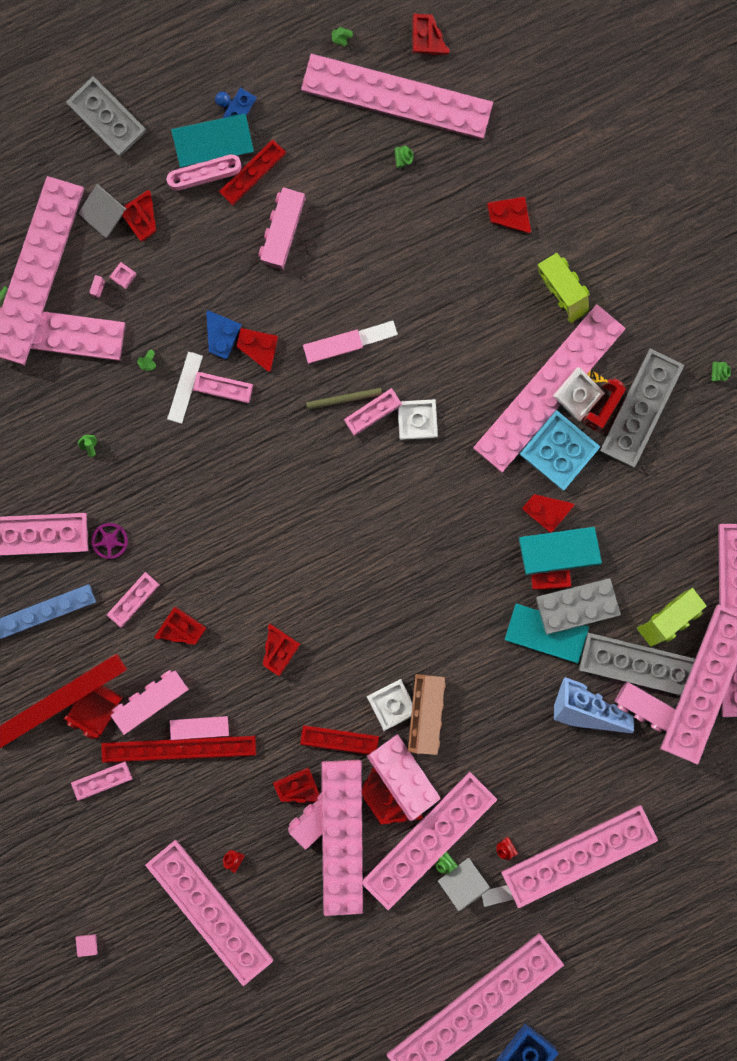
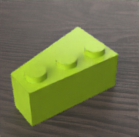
[538,253,590,324]
[637,588,706,646]

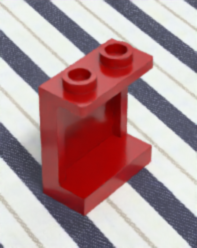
[581,378,626,432]
[64,685,124,740]

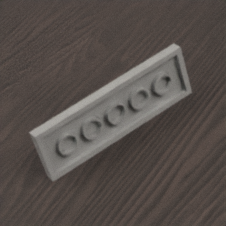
[599,348,684,468]
[579,633,695,695]

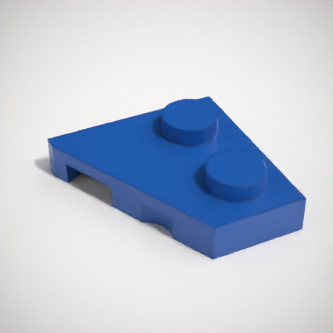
[207,310,242,360]

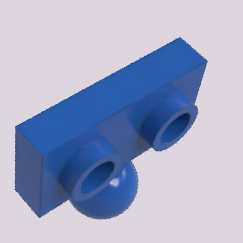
[215,87,257,118]

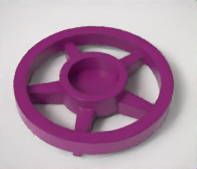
[92,523,128,559]

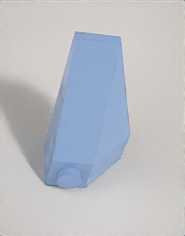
[554,677,634,733]

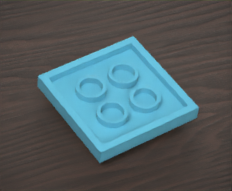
[519,410,600,491]

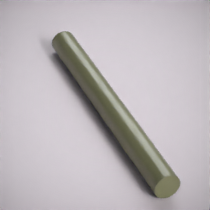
[306,388,382,410]

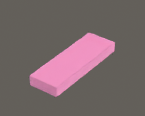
[303,329,363,364]
[193,372,253,404]
[344,388,402,436]
[107,572,160,628]
[170,716,229,740]
[71,761,132,801]

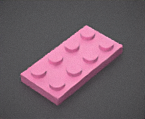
[367,734,441,821]

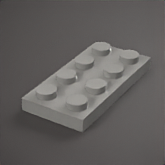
[66,76,147,157]
[536,578,621,635]

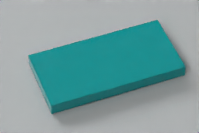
[171,113,254,167]
[519,527,602,575]
[504,603,589,663]

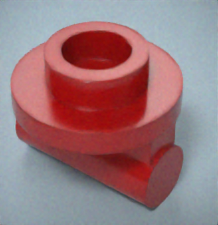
[496,837,518,860]
[223,850,245,873]

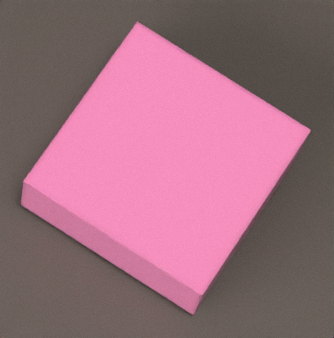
[110,262,137,289]
[90,275,105,299]
[76,934,98,957]

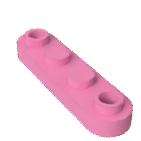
[167,155,242,191]

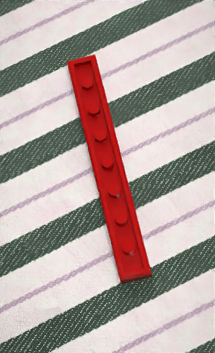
[0,653,127,748]
[101,736,256,762]

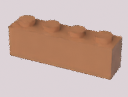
[408,674,446,755]

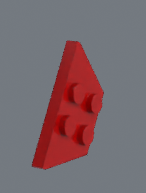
[362,767,423,824]

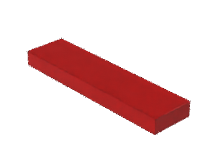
[219,139,286,206]
[300,725,379,754]

